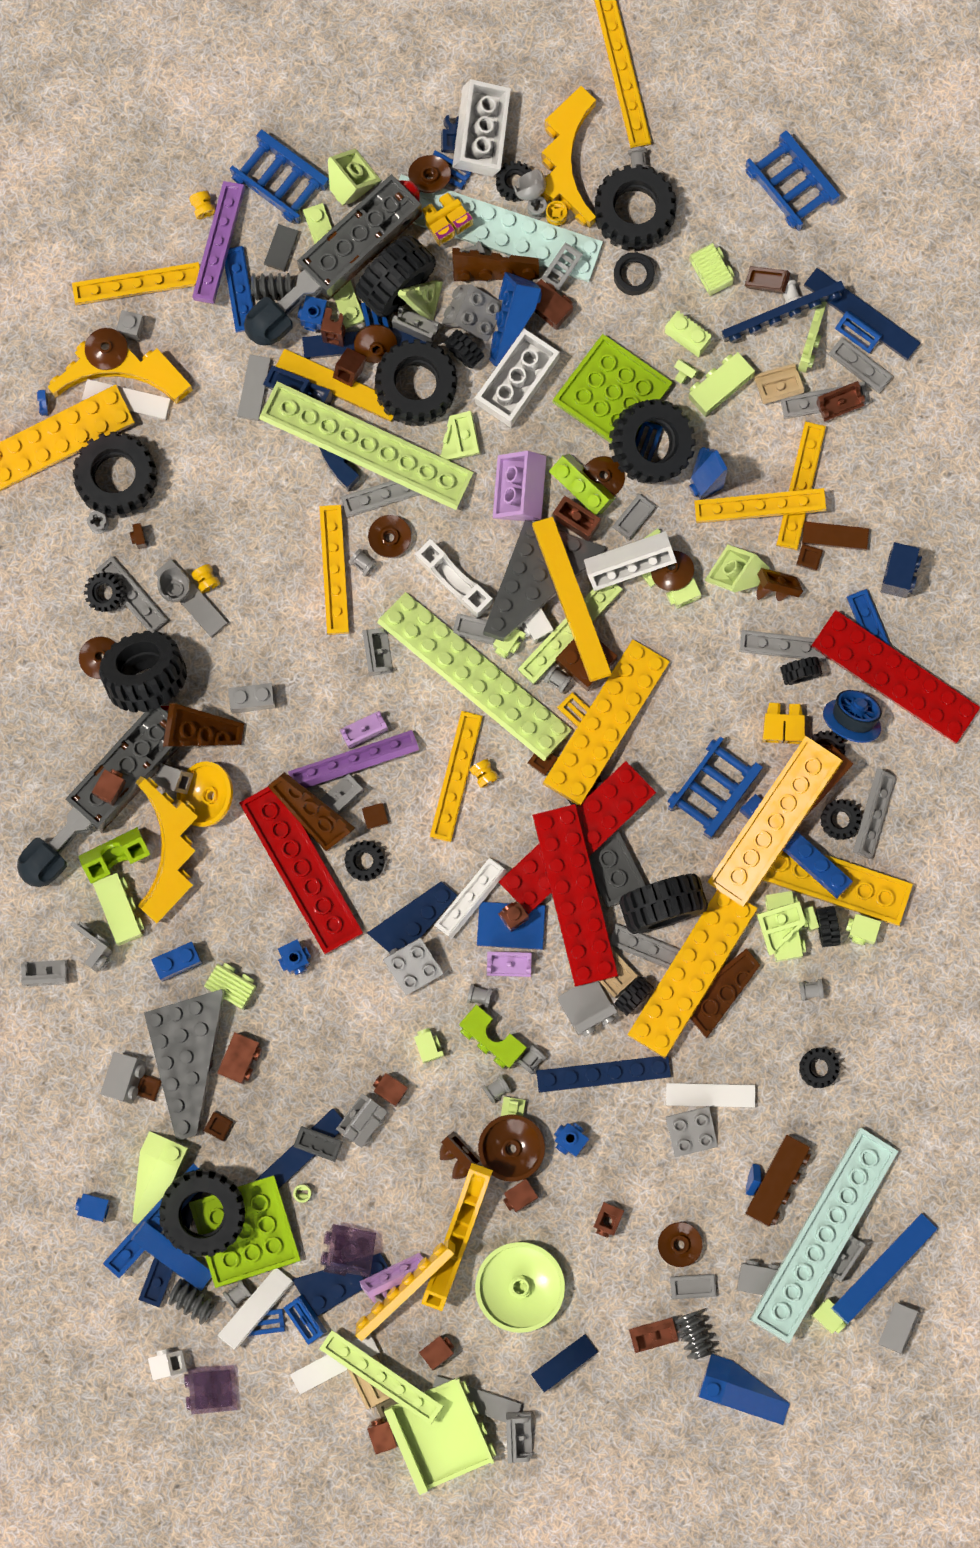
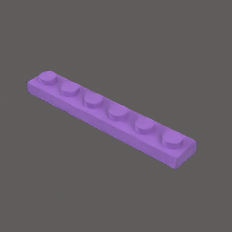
[192,181,245,304]
[288,730,419,788]

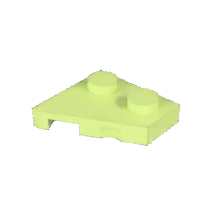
[439,411,481,461]

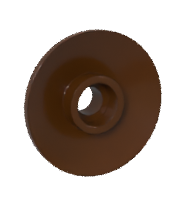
[408,155,451,193]
[354,324,397,363]
[85,328,128,370]
[583,456,625,495]
[368,515,411,558]
[651,551,694,591]
[79,637,115,679]
[658,1222,702,1267]

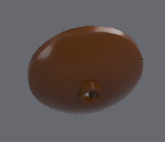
[478,1115,545,1182]

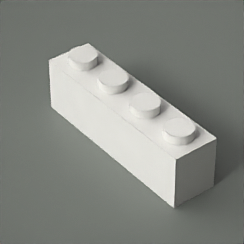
[584,531,677,591]

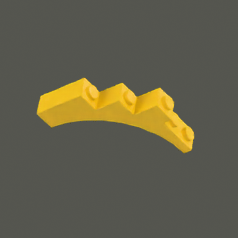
[540,86,596,228]
[48,341,193,404]
[135,776,198,923]
[421,1163,493,1311]

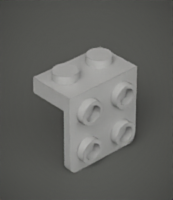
[442,284,502,341]
[70,921,113,973]
[558,981,617,1037]

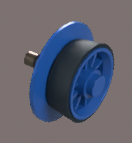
[823,690,882,743]

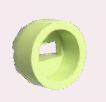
[293,1184,311,1203]

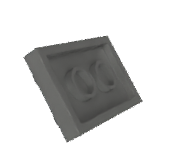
[589,830,645,908]

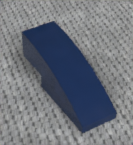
[263,366,334,406]
[319,447,360,492]
[531,1334,598,1393]

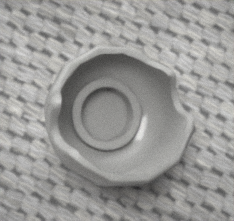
[514,169,547,201]
[157,567,190,602]

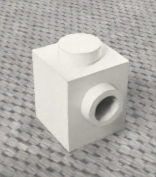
[521,609,553,644]
[148,1349,187,1380]

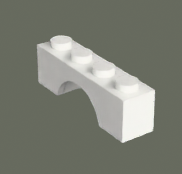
[415,539,493,618]

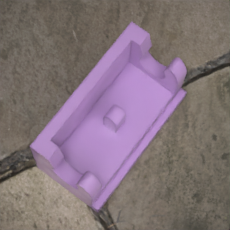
[340,711,388,749]
[487,952,532,977]

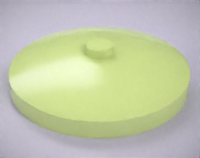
[475,1242,565,1333]

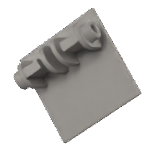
[383,937,444,995]
[666,1106,718,1157]

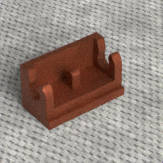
[320,307,346,347]
[816,381,865,422]
[628,1317,678,1353]

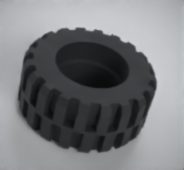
[594,164,677,251]
[356,235,436,317]
[375,339,458,426]
[609,399,696,484]
[73,432,158,518]
[99,631,187,713]
[619,873,708,934]
[159,1169,245,1257]

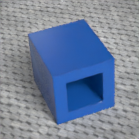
[75,1194,111,1223]

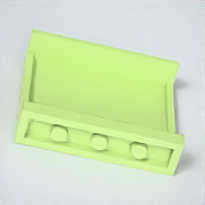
[384,1377,497,1495]

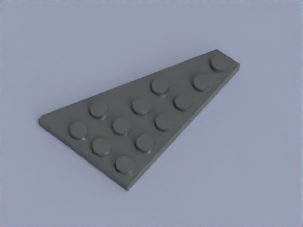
[483,520,605,642]
[144,989,226,1141]

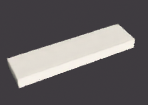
[82,379,171,420]
[434,858,507,939]
[666,1083,755,1108]
[217,1268,293,1351]
[290,1334,380,1395]

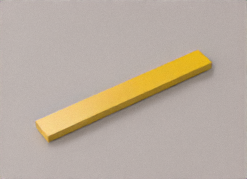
[594,0,652,149]
[532,517,611,682]

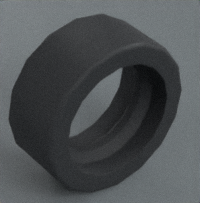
[614,252,655,296]

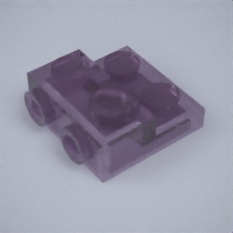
[320,1224,376,1277]
[184,1365,237,1415]

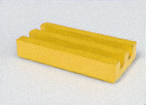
[557,692,589,727]

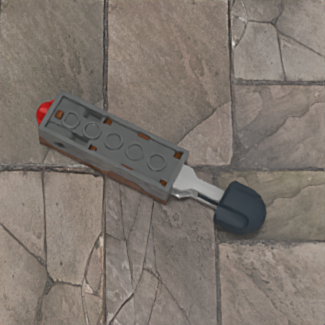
[244,174,422,346]
[17,706,181,887]

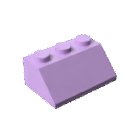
[493,451,546,521]

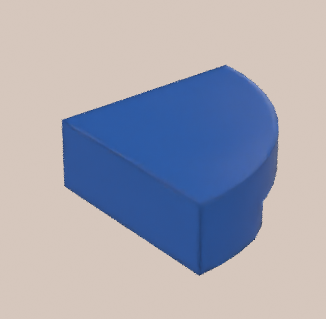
[37,390,49,416]
[746,1164,762,1196]

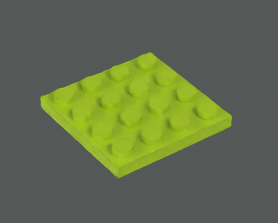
[552,334,673,443]
[189,1175,301,1288]

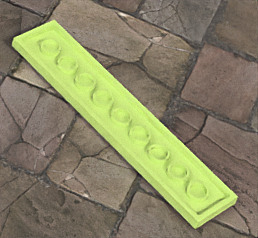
[259,381,474,510]
[377,592,572,761]

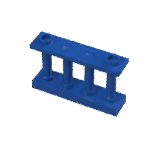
[230,129,329,224]
[745,130,840,231]
[667,736,763,840]

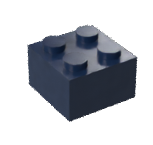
[880,542,922,598]

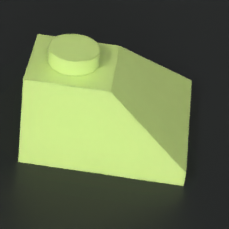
[328,148,381,206]
[705,545,770,593]

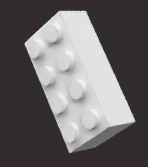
[452,79,511,177]
[475,329,560,428]

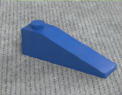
[489,272,542,367]
[689,447,728,500]
[697,1354,790,1425]

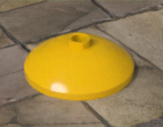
[177,761,233,827]

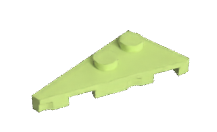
[398,280,443,321]
[798,302,827,373]

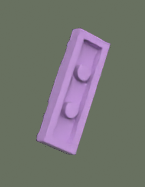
[359,1253,423,1303]

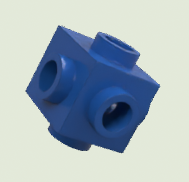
[297,296,328,332]
[278,939,311,976]
[554,1123,589,1158]

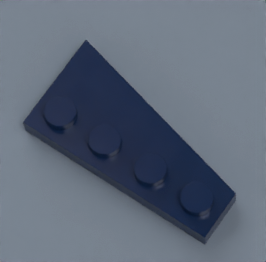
[367,881,458,952]
[292,1253,388,1317]

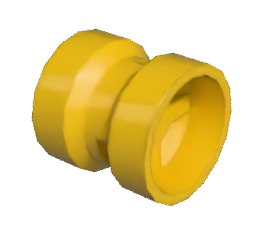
[189,191,216,220]
[546,201,567,227]
[191,564,220,593]
[469,758,499,788]

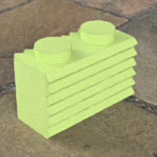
[689,243,734,296]
[664,311,711,358]
[204,963,257,1010]

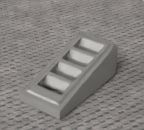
[541,242,583,290]

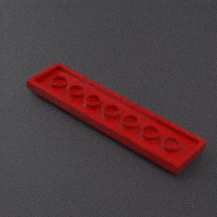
[810,610,980,744]
[499,761,656,914]
[239,787,363,955]
[532,804,618,987]

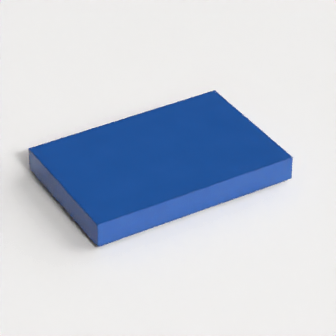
[477,902,545,950]

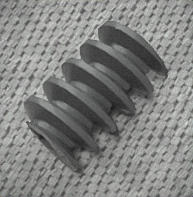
[251,273,295,301]
[168,1278,218,1325]
[675,1310,715,1360]

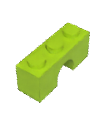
[549,454,616,515]
[78,827,150,884]
[459,1005,527,1069]

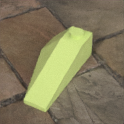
[132,1131,190,1224]

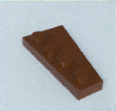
[452,247,539,282]
[163,703,244,747]
[268,772,355,851]
[690,948,760,1039]

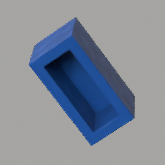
[151,941,202,982]

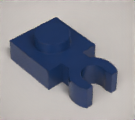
[441,115,459,153]

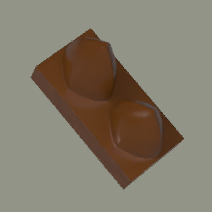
[756,568,803,601]
[439,1131,482,1179]

